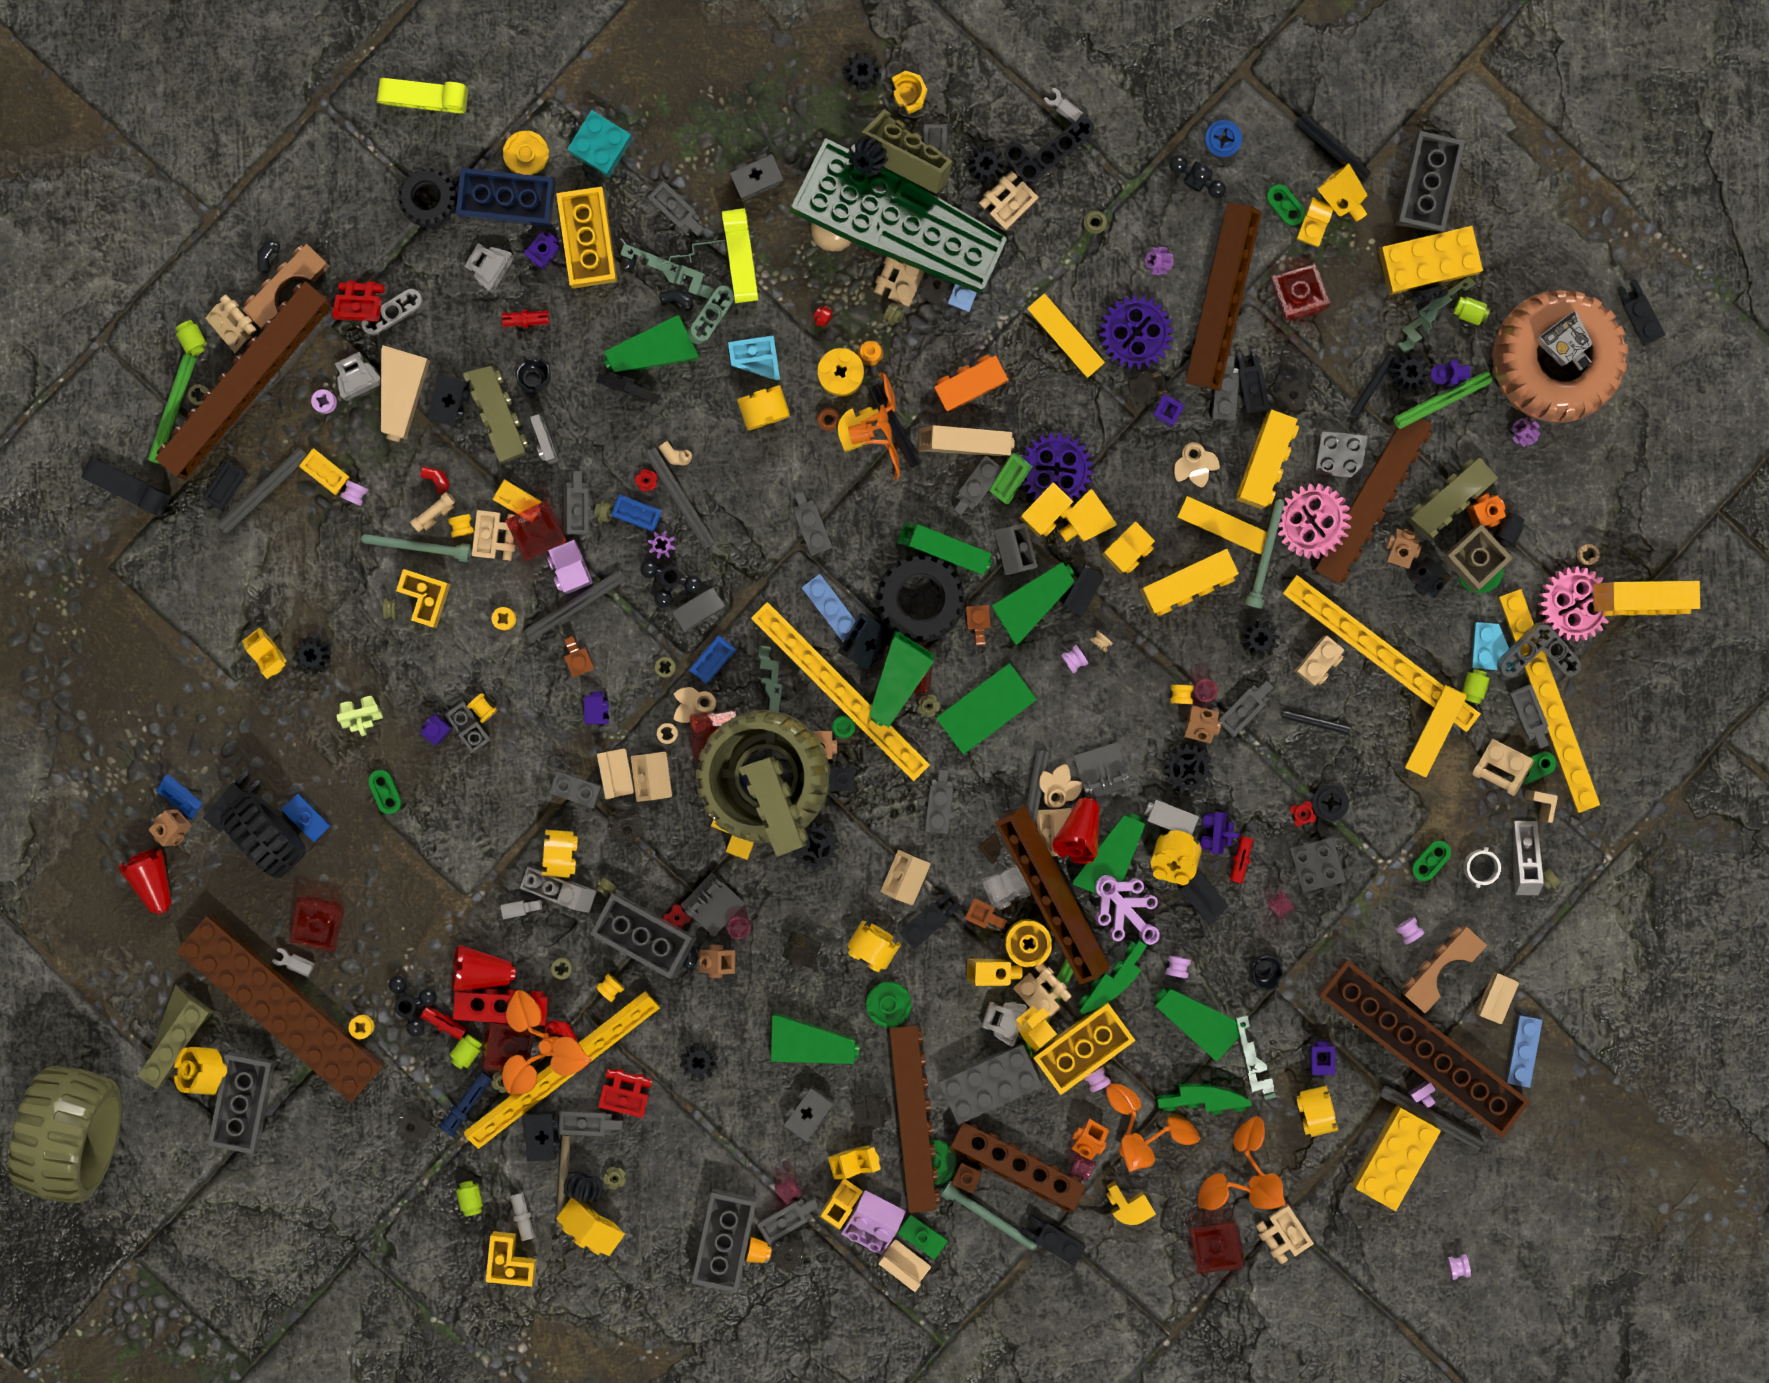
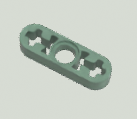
[687,286,734,344]

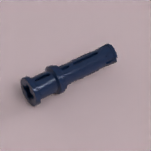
[438,1071,493,1137]

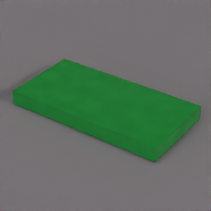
[936,663,1037,755]

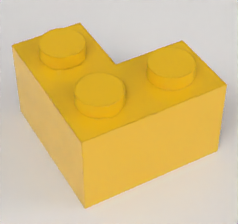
[1019,483,1073,537]
[1101,521,1155,574]
[396,569,451,628]
[556,1198,625,1256]
[486,1231,537,1287]

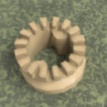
[1577,544,1600,565]
[1090,631,1113,652]
[657,723,678,744]

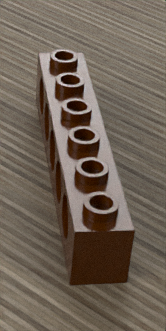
[948,1122,1086,1213]

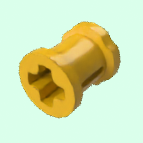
[467,693,497,724]

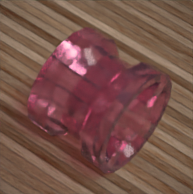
[1193,679,1218,702]
[1267,891,1296,921]
[727,915,751,939]
[1069,1154,1096,1182]
[775,1176,803,1205]

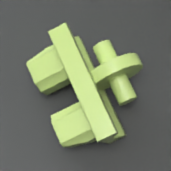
[337,696,383,736]

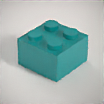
[567,110,633,178]

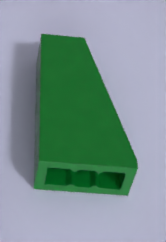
[603,315,700,374]
[897,522,992,575]
[991,562,1076,645]
[869,630,935,728]
[1071,812,1145,899]
[1154,987,1247,1062]
[771,1013,859,1064]

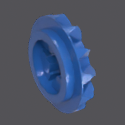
[1205,120,1242,157]

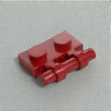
[332,280,385,322]
[598,1068,653,1118]

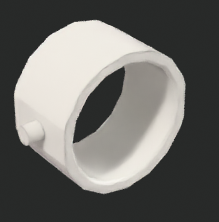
[1463,847,1501,888]

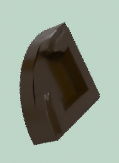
[978,832,1000,865]

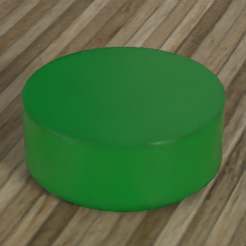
[832,715,855,739]

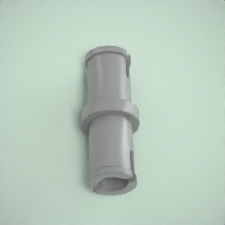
[509,1192,535,1241]

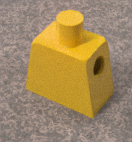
[1318,164,1367,222]
[1059,489,1117,542]
[967,959,1022,986]

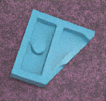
[728,336,780,381]
[1471,622,1512,670]

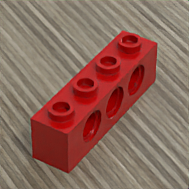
[453,988,549,1026]

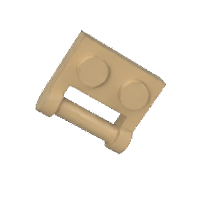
[410,492,456,532]
[1473,739,1534,796]

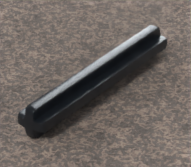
[1296,114,1371,182]
[868,384,921,468]

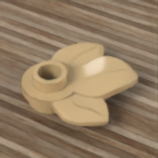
[1174,442,1220,488]
[674,687,716,731]
[1039,764,1083,809]

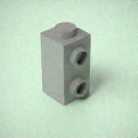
[1144,799,1199,835]

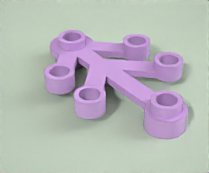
[1095,875,1159,945]

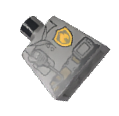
[1535,311,1592,370]

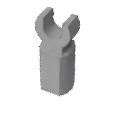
[1043,88,1083,124]
[501,900,543,919]
[272,948,315,977]

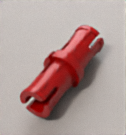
[502,310,549,328]
[1229,836,1254,884]
[420,1007,467,1041]

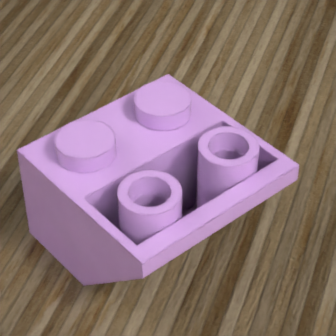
[841,1190,906,1255]

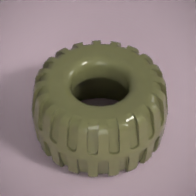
[696,710,831,843]
[7,1066,122,1203]

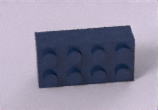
[456,168,556,228]

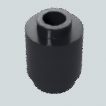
[1494,512,1525,548]

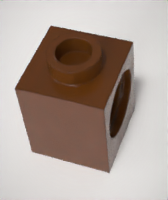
[951,1159,982,1194]

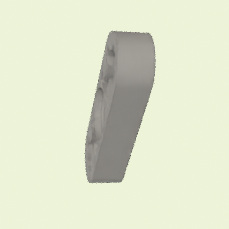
[362,289,423,335]

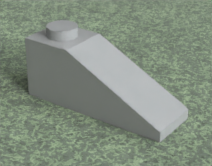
[1513,821,1544,895]

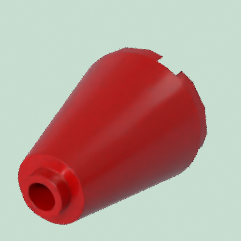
[1052,797,1100,864]
[118,848,172,915]
[451,945,516,991]

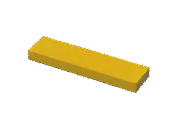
[1027,293,1105,378]
[1177,496,1267,555]
[1405,685,1467,777]

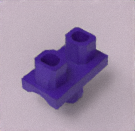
[1430,360,1470,388]
[1201,812,1240,854]

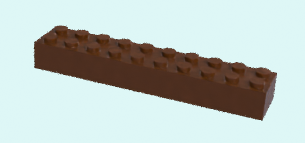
[155,281,334,480]
[176,914,385,1103]
[1316,958,1531,1138]

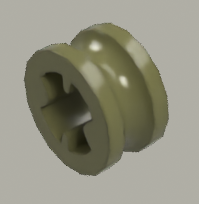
[188,385,209,406]
[383,599,398,619]
[655,657,676,678]
[551,957,572,979]

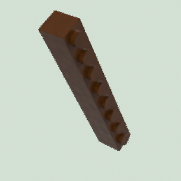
[1186,203,1262,391]
[1312,418,1433,584]
[994,805,1110,985]
[890,1024,941,1213]

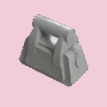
[464,243,514,293]
[335,352,381,401]
[981,1001,1027,1047]

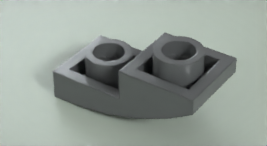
[671,588,725,633]
[444,700,491,753]

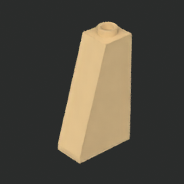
[381,345,430,442]
[918,425,1014,456]

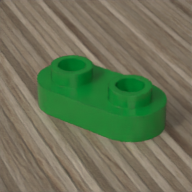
[1266,184,1305,227]
[1511,752,1556,785]
[368,770,402,814]
[1411,841,1451,881]

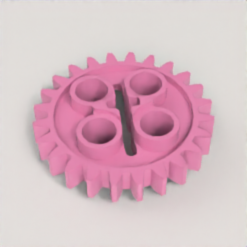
[1278,484,1352,559]
[1538,567,1608,641]

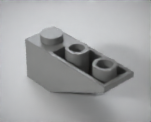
[520,867,596,913]

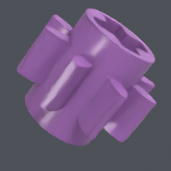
[1145,246,1174,275]
[1511,417,1541,447]
[648,531,676,559]

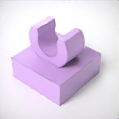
[1408,1080,1435,1108]

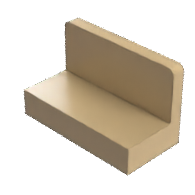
[597,749,634,799]
[631,752,672,802]
[1524,790,1558,823]
[1037,808,1072,856]
[880,850,930,905]
[1476,971,1519,1024]
[878,1239,931,1292]

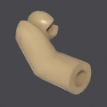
[658,441,692,466]

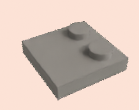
[530,414,559,464]

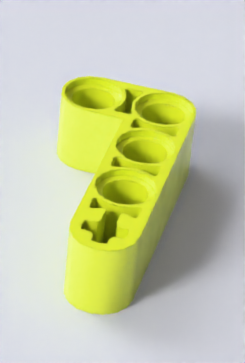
[377,78,468,113]
[722,208,758,303]

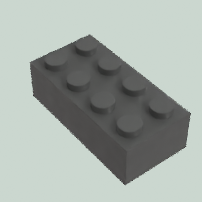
[1395,131,1465,234]
[590,893,697,979]
[939,1041,1043,1125]
[208,1051,276,1154]
[692,1189,757,1293]

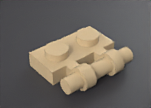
[979,171,1039,231]
[873,257,924,307]
[205,294,257,353]
[472,510,518,561]
[1013,963,1072,1021]
[1255,1204,1314,1264]

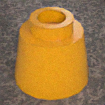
[858,341,883,366]
[745,1236,772,1263]

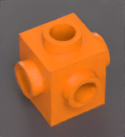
[1466,493,1506,528]
[1072,1119,1109,1160]

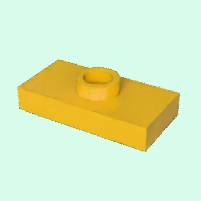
[299,448,350,495]
[492,479,544,523]

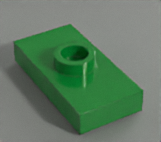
[897,1213,948,1260]

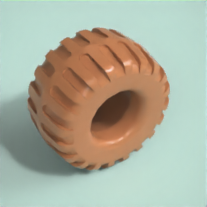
[1491,290,1628,422]

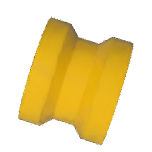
[448,514,474,538]
[492,607,517,630]
[1170,685,1193,704]
[596,973,625,1002]
[349,1014,374,1039]

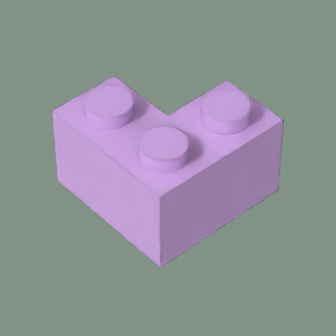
[547,540,593,594]

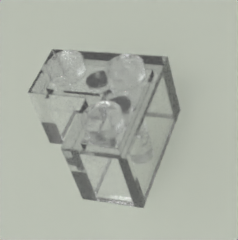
[981,865,1031,910]

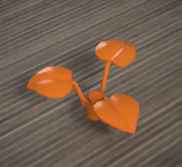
[848,373,900,480]
[502,990,592,1095]
[1105,1083,1201,1172]
[1197,1116,1285,1210]

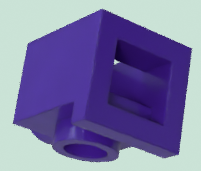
[524,232,560,270]
[1153,394,1184,428]
[584,691,610,724]
[420,713,453,746]
[1309,1041,1335,1075]

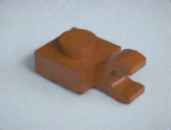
[966,605,991,646]
[564,635,595,678]
[965,898,1007,929]

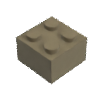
[1442,524,1513,591]

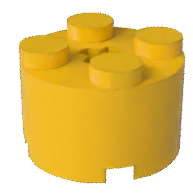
[818,348,864,397]
[737,385,790,431]
[542,830,578,878]
[1151,830,1201,885]
[1005,919,1052,967]
[847,921,901,972]
[174,1047,227,1095]
[1297,1085,1339,1137]

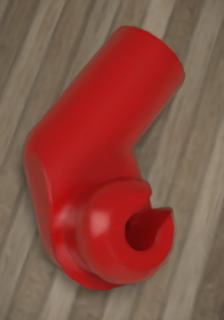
[420,466,450,495]
[544,1020,578,1041]

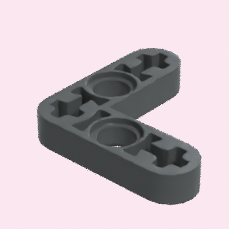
[1497,622,1581,677]

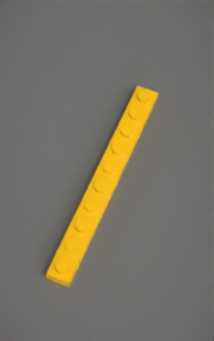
[1282,575,1480,732]
[1498,589,1600,813]
[751,602,930,781]
[463,991,660,1149]

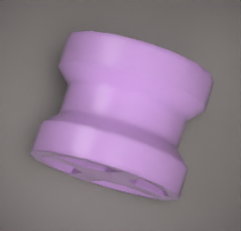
[311,389,337,414]
[340,480,369,506]
[1061,645,1089,674]
[1395,917,1425,945]
[1165,955,1191,978]
[1084,1066,1111,1093]
[1447,1254,1471,1280]

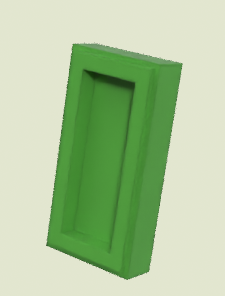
[989,453,1033,504]

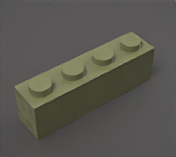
[861,109,953,194]
[463,366,529,463]
[1407,458,1498,540]
[739,757,808,857]
[138,984,214,1089]

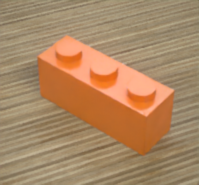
[934,354,1008,413]

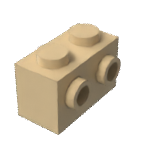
[1294,635,1344,686]

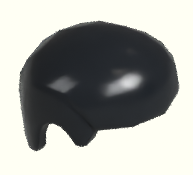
[516,358,551,393]
[1248,954,1283,991]

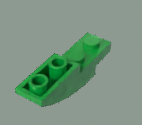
[1078,939,1147,1014]
[1156,1084,1252,1115]

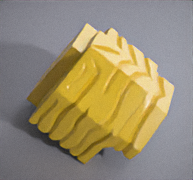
[892,71,927,115]

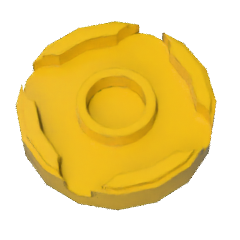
[503,131,549,176]

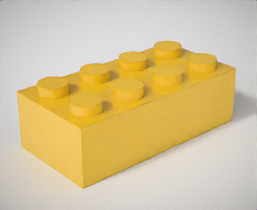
[556,187,618,289]
[1378,226,1483,295]
[1235,410,1299,509]
[1139,549,1239,616]
[1593,581,1700,616]
[1032,1002,1135,1095]
[1351,1105,1441,1211]

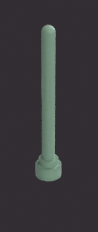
[1244,499,1284,609]
[361,534,472,563]
[940,1180,1037,1250]

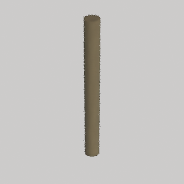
[556,1135,571,1227]

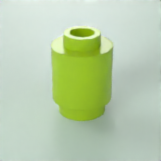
[1453,296,1490,326]
[175,320,207,356]
[1462,669,1490,704]
[449,1034,483,1069]
[456,1181,483,1216]

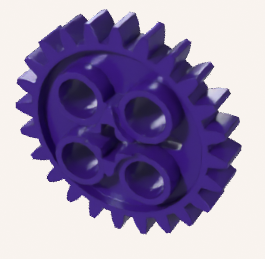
[1099,295,1174,370]
[1021,432,1094,501]

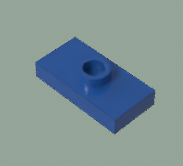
[611,494,662,532]
[689,635,736,685]
[156,774,203,820]
[282,793,331,842]

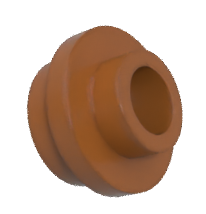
[817,408,840,431]

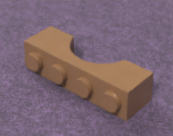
[243,244,330,329]
[1401,925,1487,1013]

